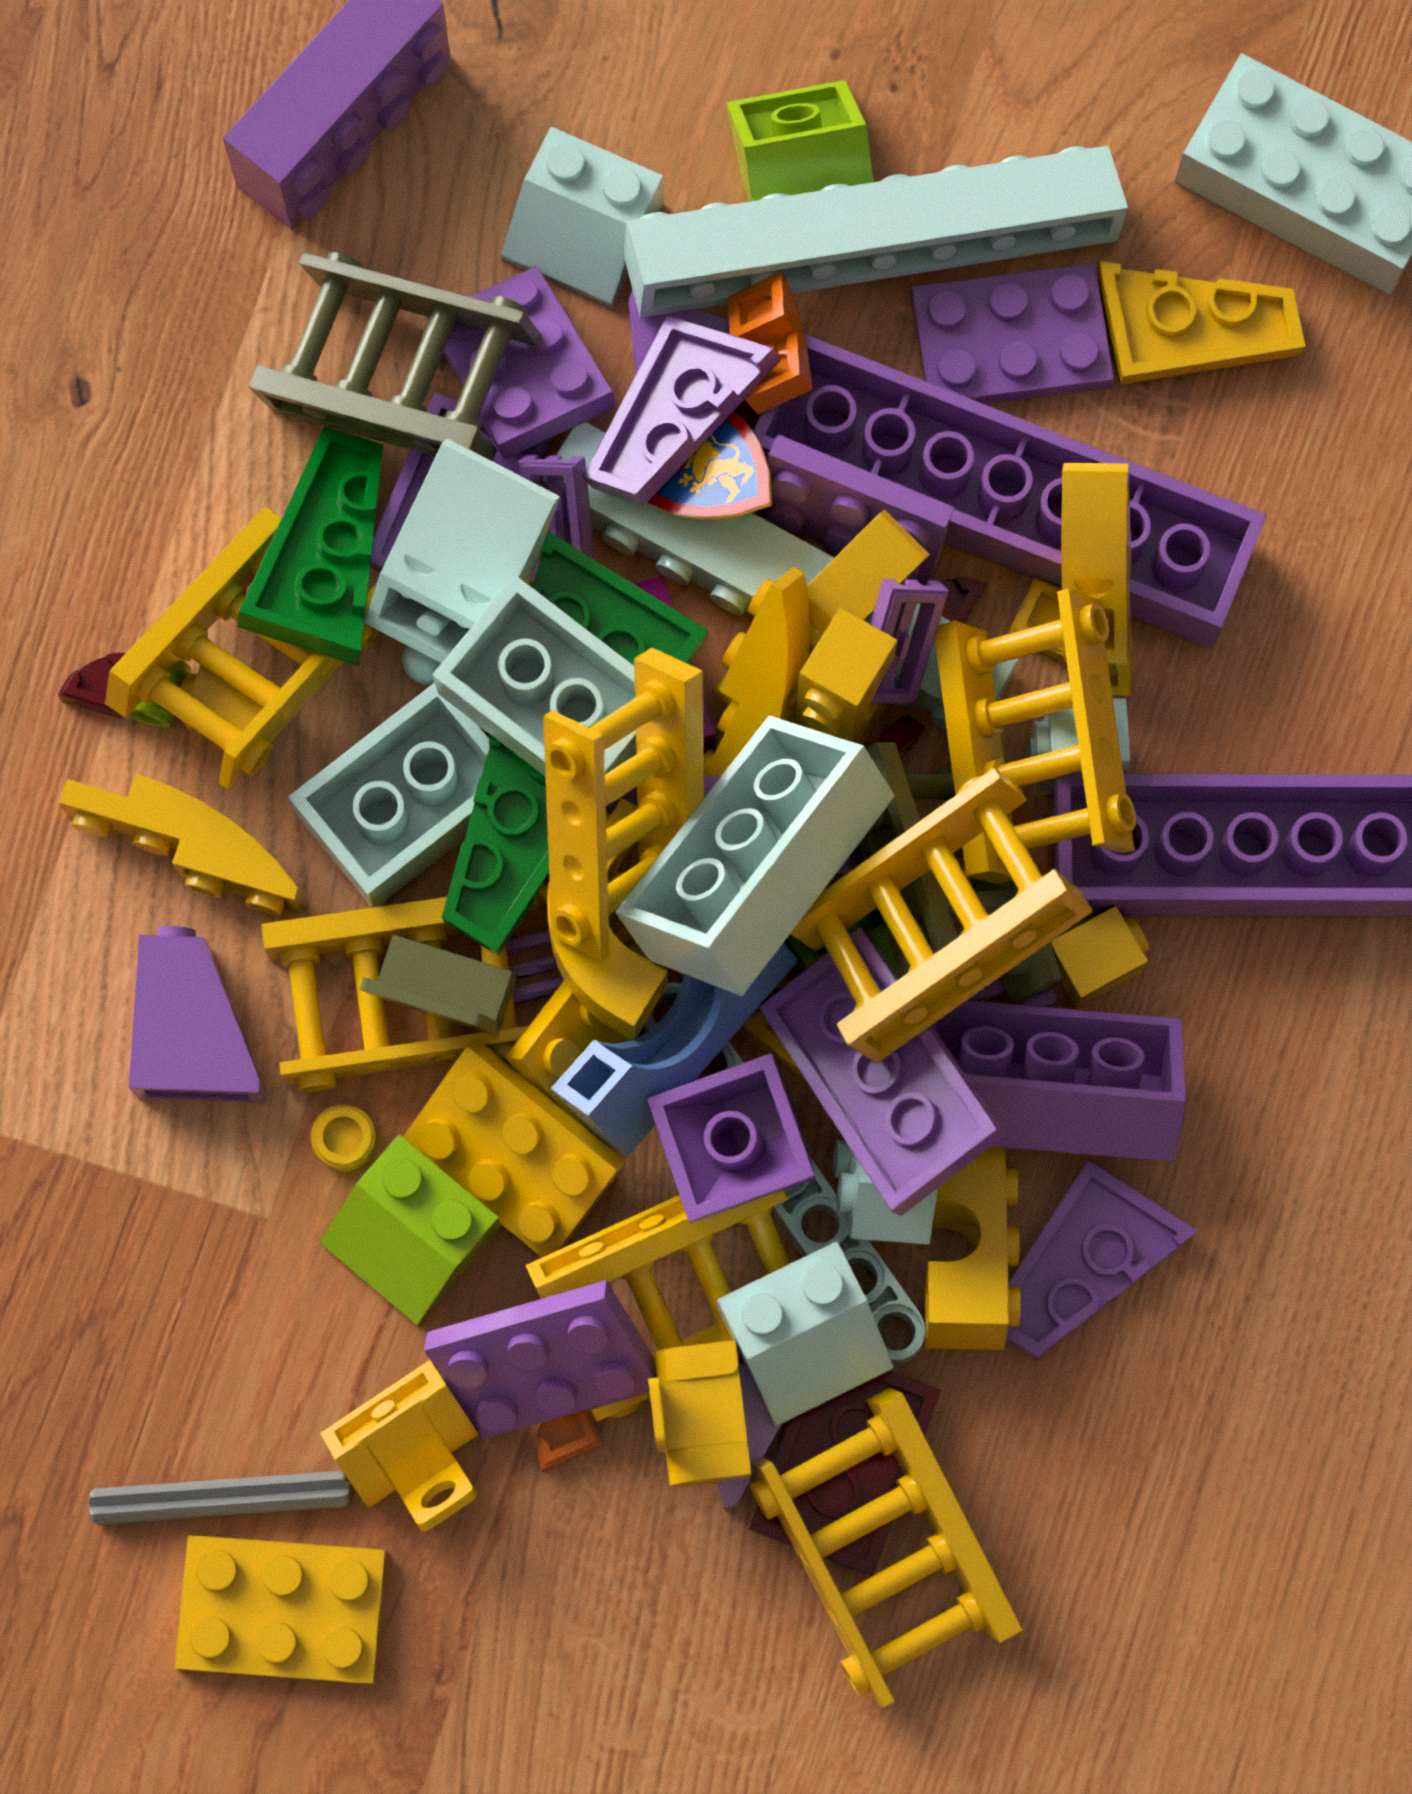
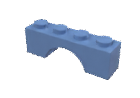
[551,942,799,1157]

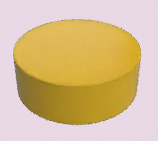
[311,1104,377,1171]

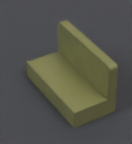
[360,934,518,1036]

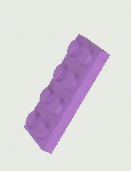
[759,927,1006,1216]

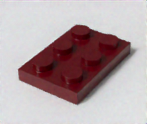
[748,1371,941,1577]

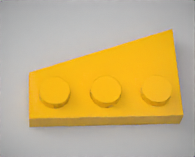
[1097,261,1306,385]
[505,913,663,1136]

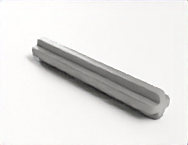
[89,1471,351,1525]

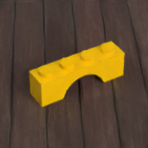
[795,607,897,745]

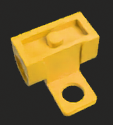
[648,1340,751,1487]
[320,1360,479,1531]

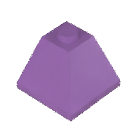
[647,1053,816,1224]

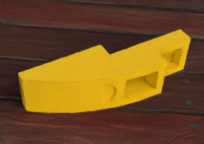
[1061,463,1133,696]
[712,509,930,705]
[704,567,811,776]
[59,773,304,916]

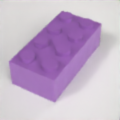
[223,0,450,230]
[932,1000,1186,1162]

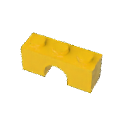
[925,1146,1021,1350]

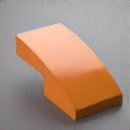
[728,272,812,415]

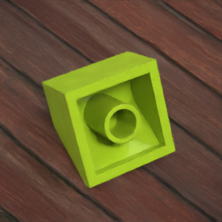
[726,80,874,202]
[319,1134,502,1326]

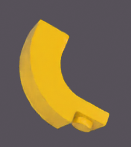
[547,798,668,1040]

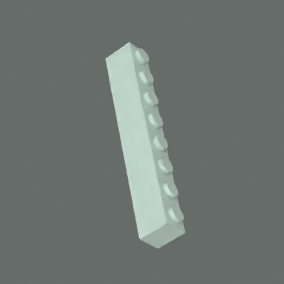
[623,146,1128,318]
[541,422,1019,732]

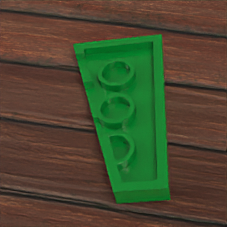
[238,426,383,666]

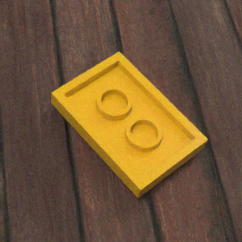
[403,1039,627,1258]
[174,1535,387,1684]

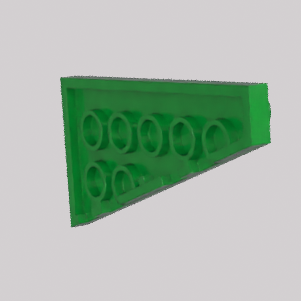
[442,531,709,956]

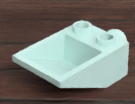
[364,438,560,685]

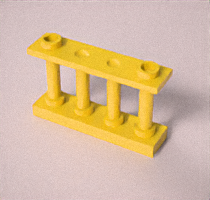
[105,506,380,790]
[935,588,1136,884]
[543,648,704,961]
[790,768,1093,1064]
[261,897,528,1093]
[525,1190,791,1422]
[750,1388,1023,1708]

